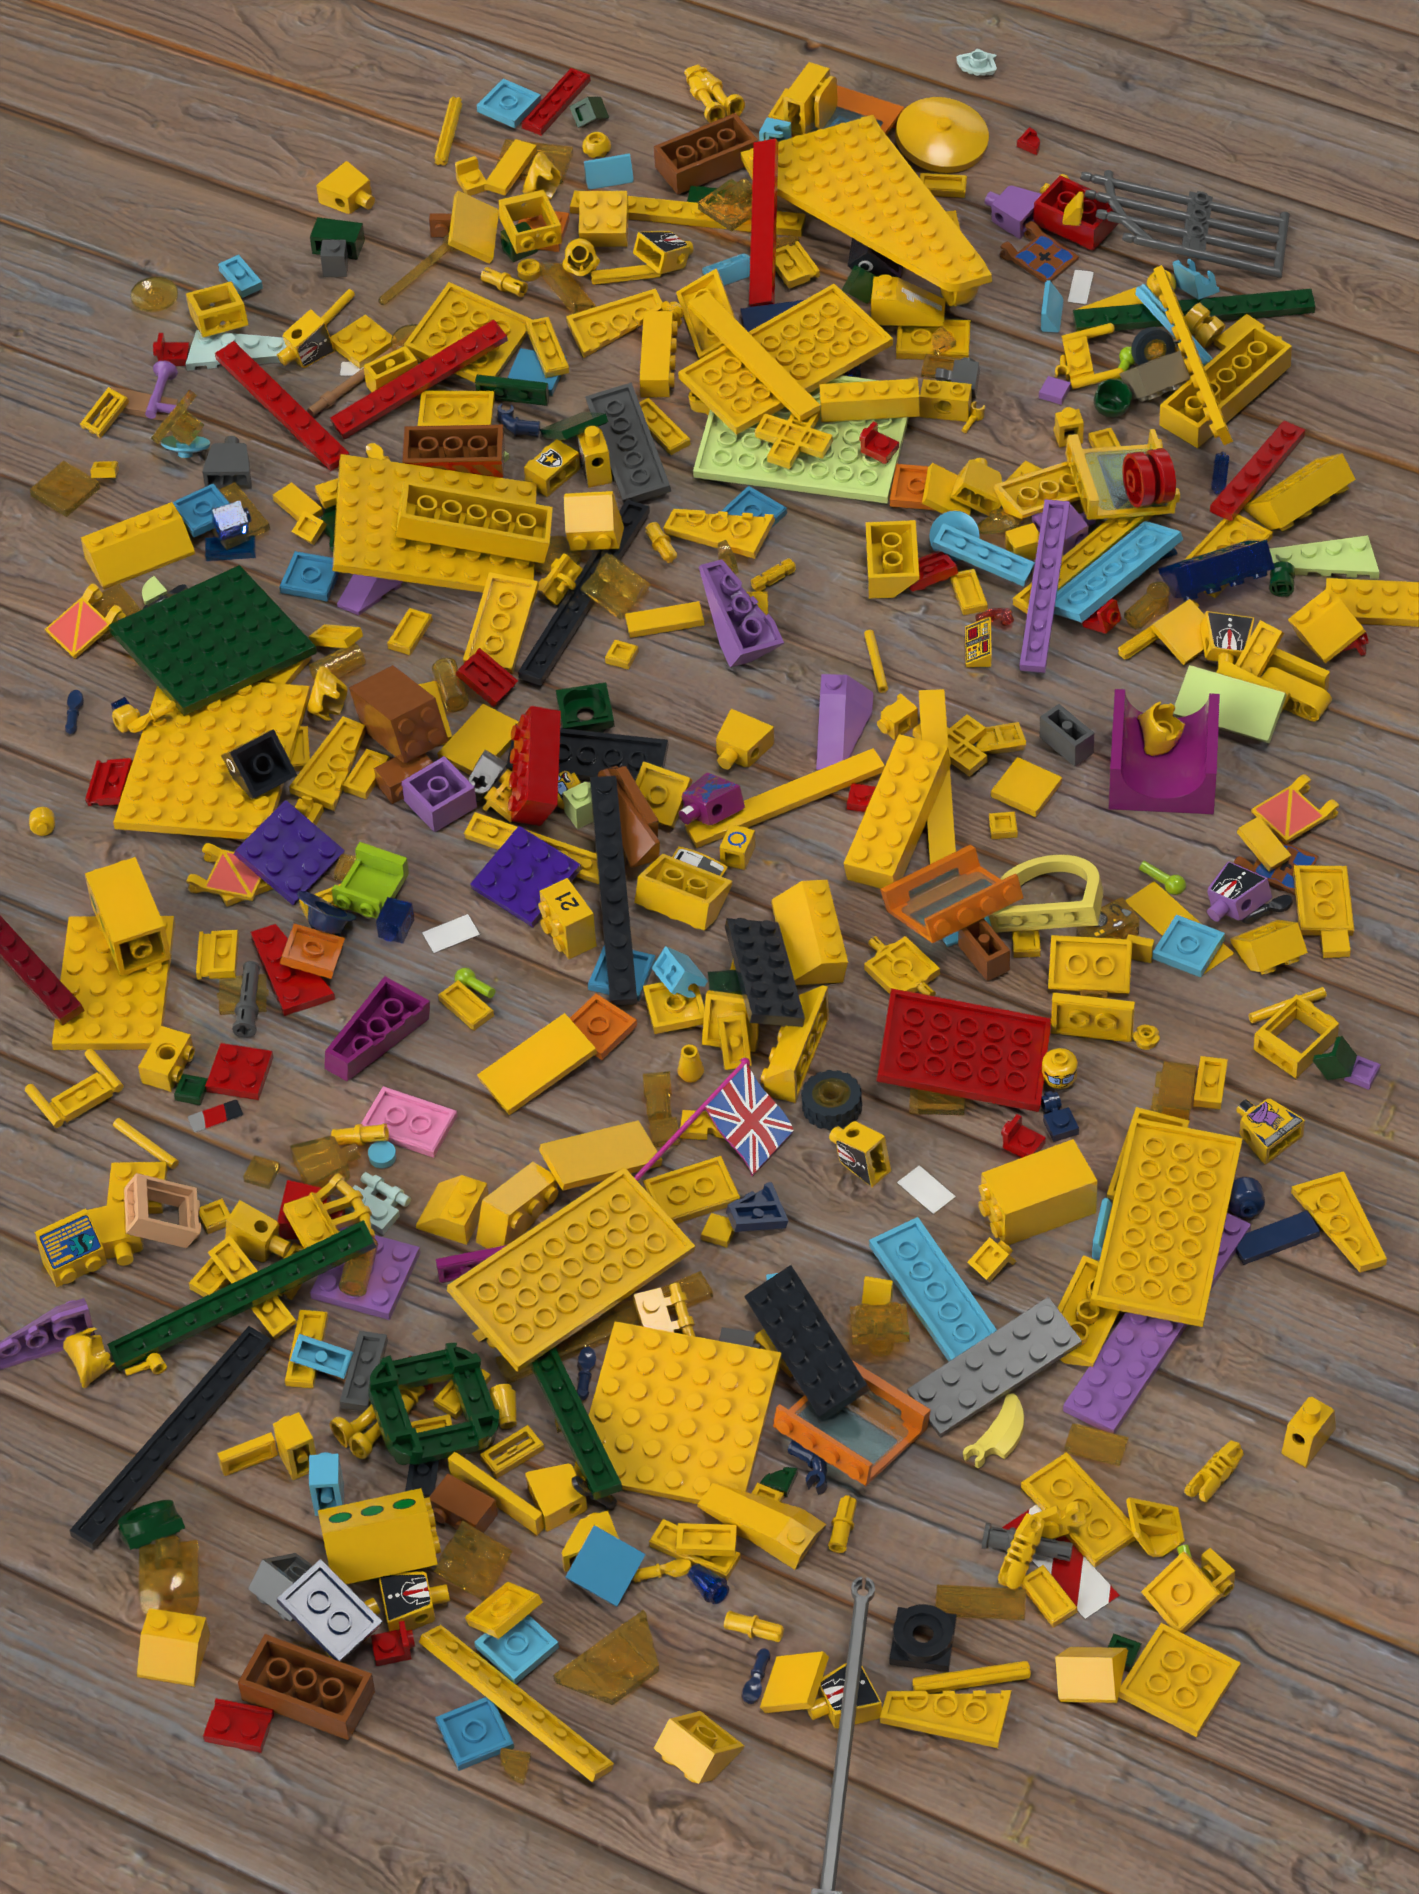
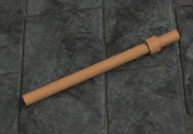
[307,332,412,417]

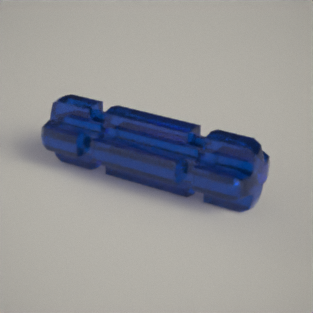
[1211,451,1230,494]

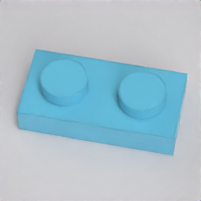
[218,254,263,298]

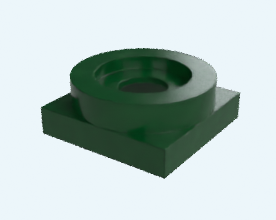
[556,682,615,733]
[118,1500,185,1550]

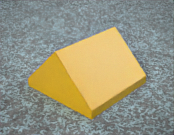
[1055,1647,1128,1703]

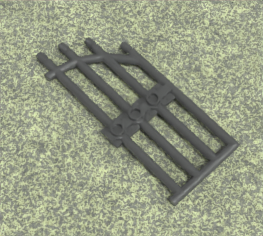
[1080,170,1290,278]

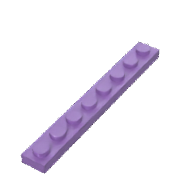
[1020,499,1070,673]

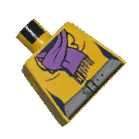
[1236,1099,1305,1165]

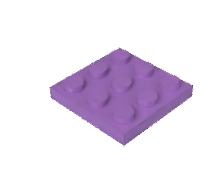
[310,1227,420,1320]

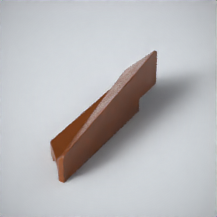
[597,766,660,868]

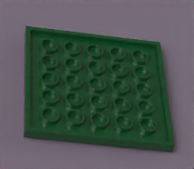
[109,565,317,716]

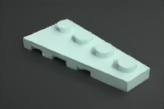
[186,330,286,371]

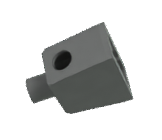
[202,436,252,489]

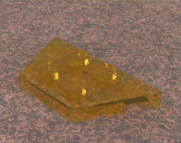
[553,1610,659,1705]

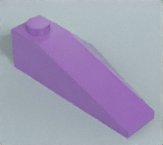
[699,559,784,668]
[337,574,403,615]
[816,674,873,771]
[0,1298,95,1370]

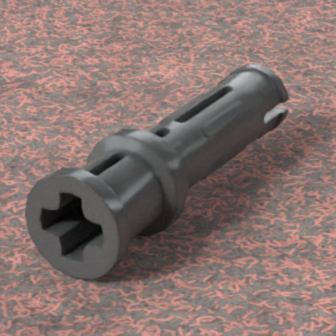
[232,961,261,1038]
[982,1523,1073,1562]

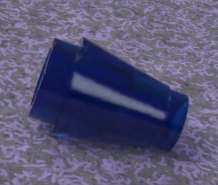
[688,1564,729,1604]

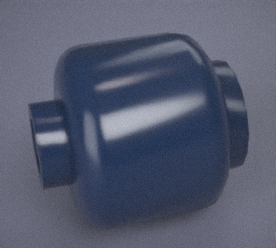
[1229,1177,1265,1218]

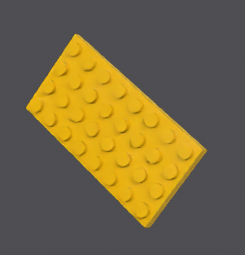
[678,284,893,435]
[1090,1117,1243,1327]
[447,1167,695,1372]

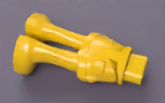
[684,64,745,123]
[329,1386,425,1459]

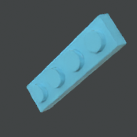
[932,523,1035,587]

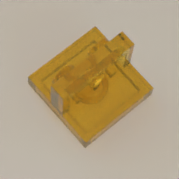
[151,389,204,445]
[581,553,651,620]

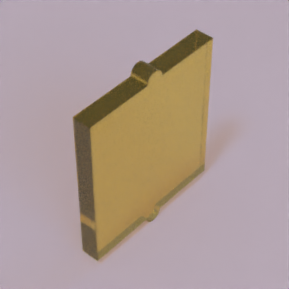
[217,974,269,1015]

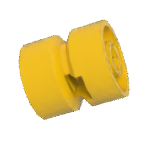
[1184,302,1226,348]

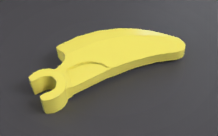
[963,1393,1024,1468]

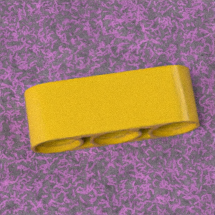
[1260,667,1332,722]

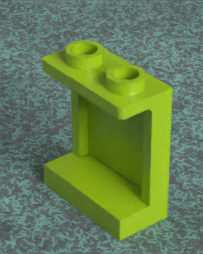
[332,842,409,920]

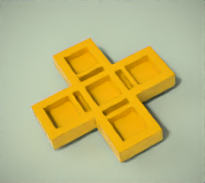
[755,411,833,469]
[913,714,987,777]

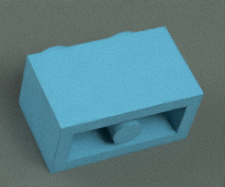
[309,1452,344,1516]

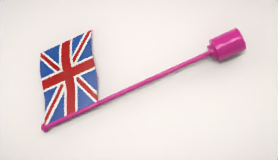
[634,1058,794,1181]

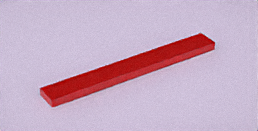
[749,138,779,307]

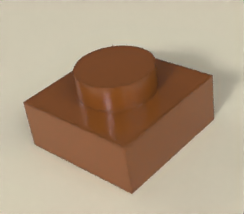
[429,213,452,237]

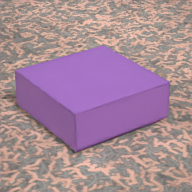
[1039,376,1071,405]
[1344,1056,1381,1090]

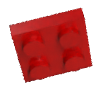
[205,1043,274,1100]

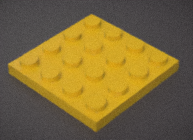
[404,282,532,383]

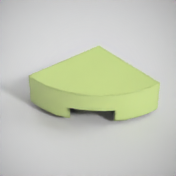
[142,576,167,605]

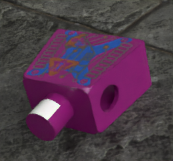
[679,772,745,825]

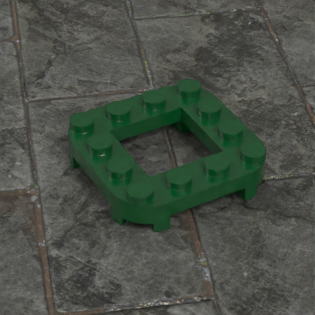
[368,1343,500,1465]

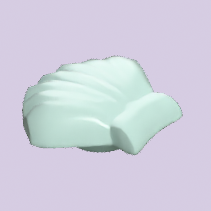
[956,49,997,76]

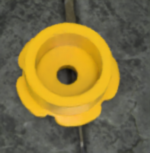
[1133,1024,1160,1050]

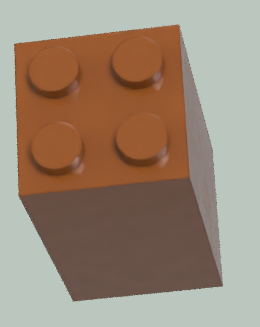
[349,665,449,763]

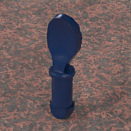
[65,690,84,734]
[576,1347,596,1401]
[742,1648,771,1704]

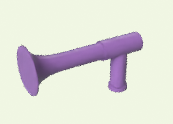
[145,361,181,419]

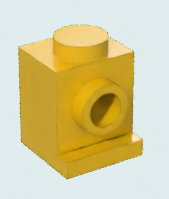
[1053,407,1084,447]
[877,693,918,740]

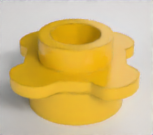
[661,301,684,326]

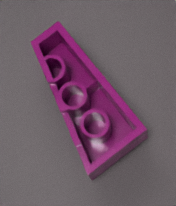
[324,976,430,1081]

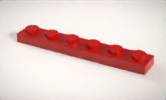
[1210,421,1305,522]

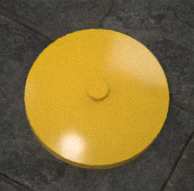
[895,97,989,173]

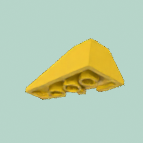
[697,1482,827,1570]

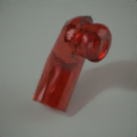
[975,608,1014,626]

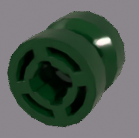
[1269,561,1295,597]

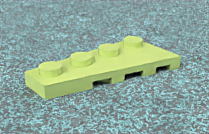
[1269,535,1379,579]

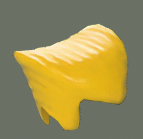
[522,152,561,200]
[307,666,348,721]
[1137,702,1185,756]
[63,1327,114,1388]

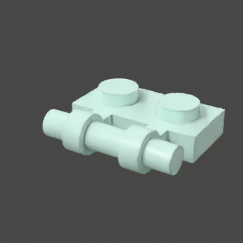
[345,1172,411,1235]

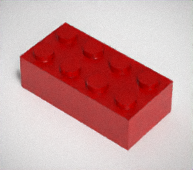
[508,706,561,826]

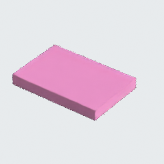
[361,1086,458,1158]

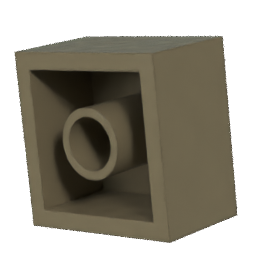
[1120,351,1190,402]

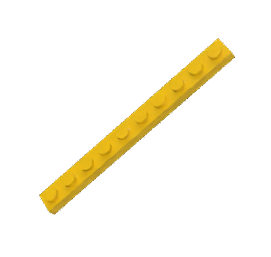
[570,190,805,237]
[1153,265,1233,446]

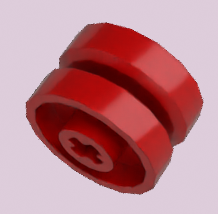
[1122,448,1176,508]

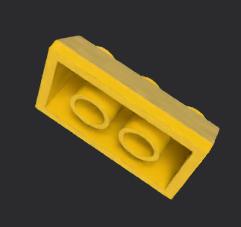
[866,520,919,599]
[634,854,733,931]

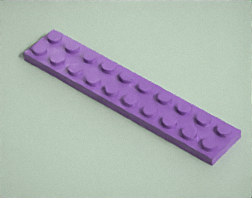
[1063,1213,1251,1436]

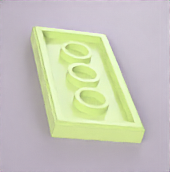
[1173,665,1287,743]

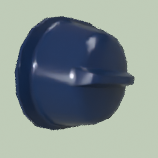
[297,891,356,936]

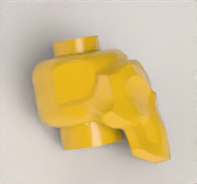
[562,238,600,277]

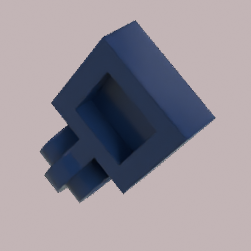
[1041,1091,1079,1142]

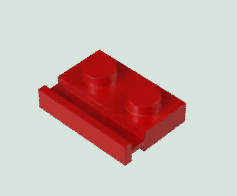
[909,551,958,592]
[455,648,518,707]
[85,758,133,806]
[203,1698,274,1753]

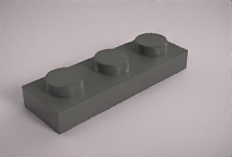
[340,1331,388,1411]

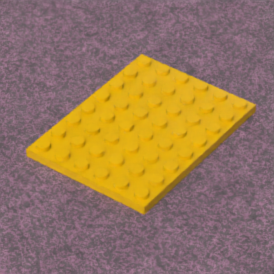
[332,454,537,593]
[113,682,311,839]

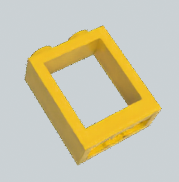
[499,190,562,254]
[186,281,249,337]
[1253,994,1339,1078]

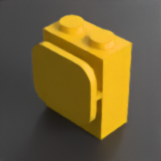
[783,62,838,135]

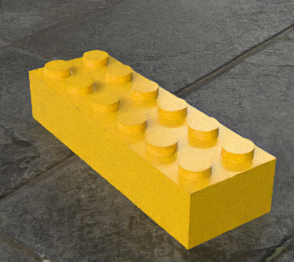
[1159,323,1292,449]
[395,480,553,564]
[843,734,951,889]

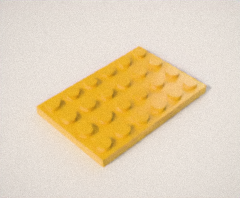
[52,916,175,1050]

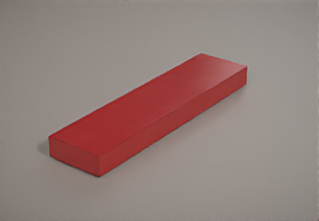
[522,68,591,136]

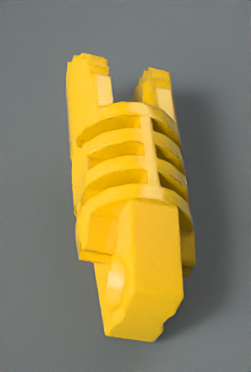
[1184,1440,1244,1502]
[998,1513,1045,1590]

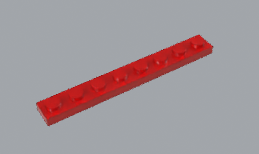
[330,319,508,439]
[215,341,350,471]

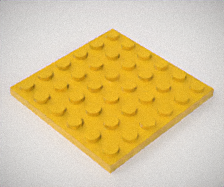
[574,1322,782,1504]

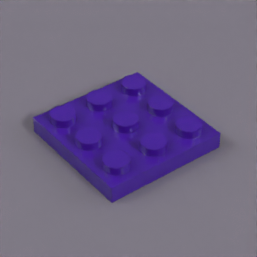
[233,800,345,905]
[470,826,582,928]

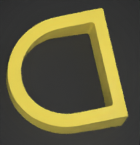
[988,855,1103,932]

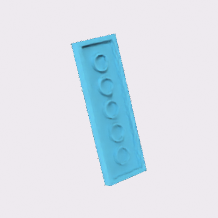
[1054,521,1183,623]
[869,1217,997,1362]

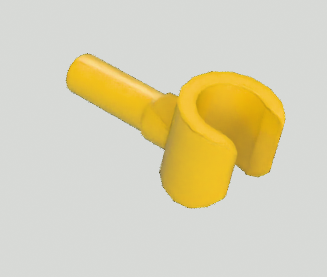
[1055,355,1070,381]
[961,401,985,433]
[125,1353,167,1376]

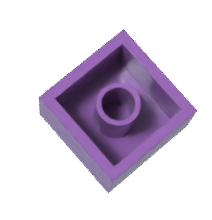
[402,756,477,833]

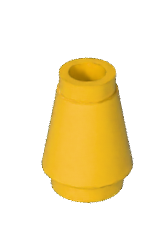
[677,1044,704,1083]
[489,1384,517,1429]

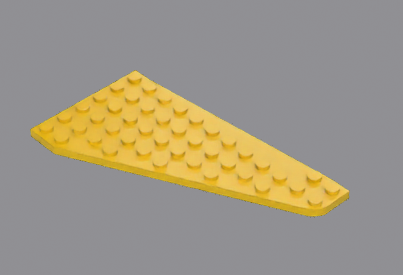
[740,115,992,291]

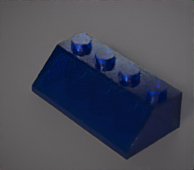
[1158,539,1275,602]

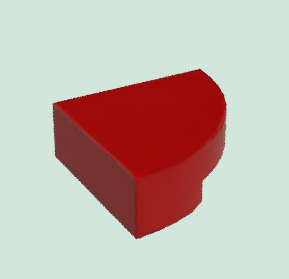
[1017,127,1040,155]

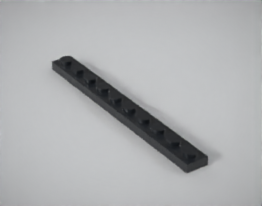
[518,499,650,686]
[590,776,637,1006]
[69,1326,272,1550]

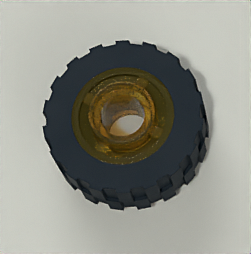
[801,1070,863,1130]

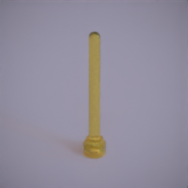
[378,233,458,305]

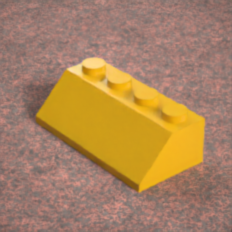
[1244,453,1356,531]
[81,502,195,590]
[771,880,848,985]
[760,985,829,1103]

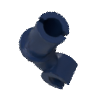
[497,403,540,437]
[788,1440,828,1495]

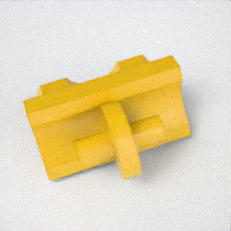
[538,553,583,605]

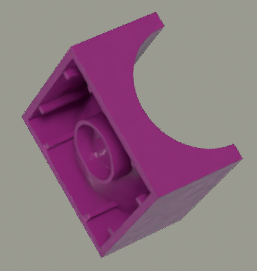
[1109,689,1220,814]

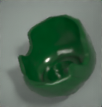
[1093,379,1132,418]

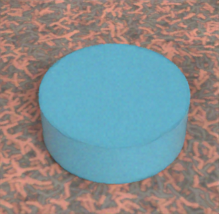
[368,1141,396,1168]

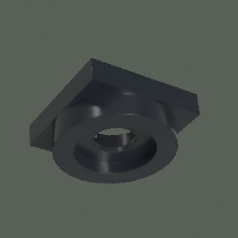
[889,1604,957,1672]

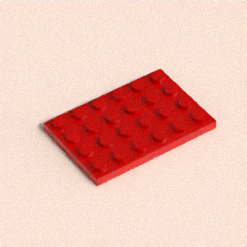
[876,988,1051,1112]

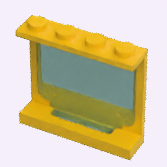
[1065,429,1180,520]

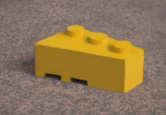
[476,1162,559,1249]

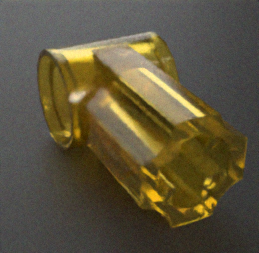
[1124,581,1170,630]
[643,1071,672,1125]

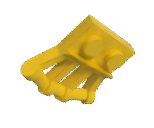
[283,1173,375,1249]

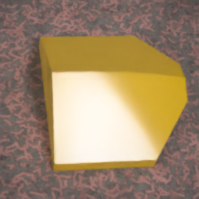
[976,722,1026,754]
[1126,1497,1185,1557]

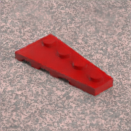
[250,924,335,1016]

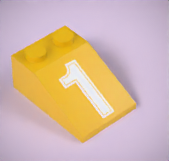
[871,275,946,327]

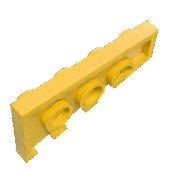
[566,288,663,358]
[663,509,775,559]
[289,716,366,811]
[1291,1171,1387,1273]
[880,1690,1012,1748]

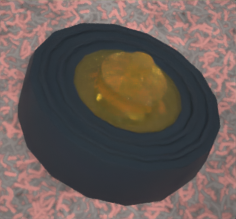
[1131,327,1175,365]

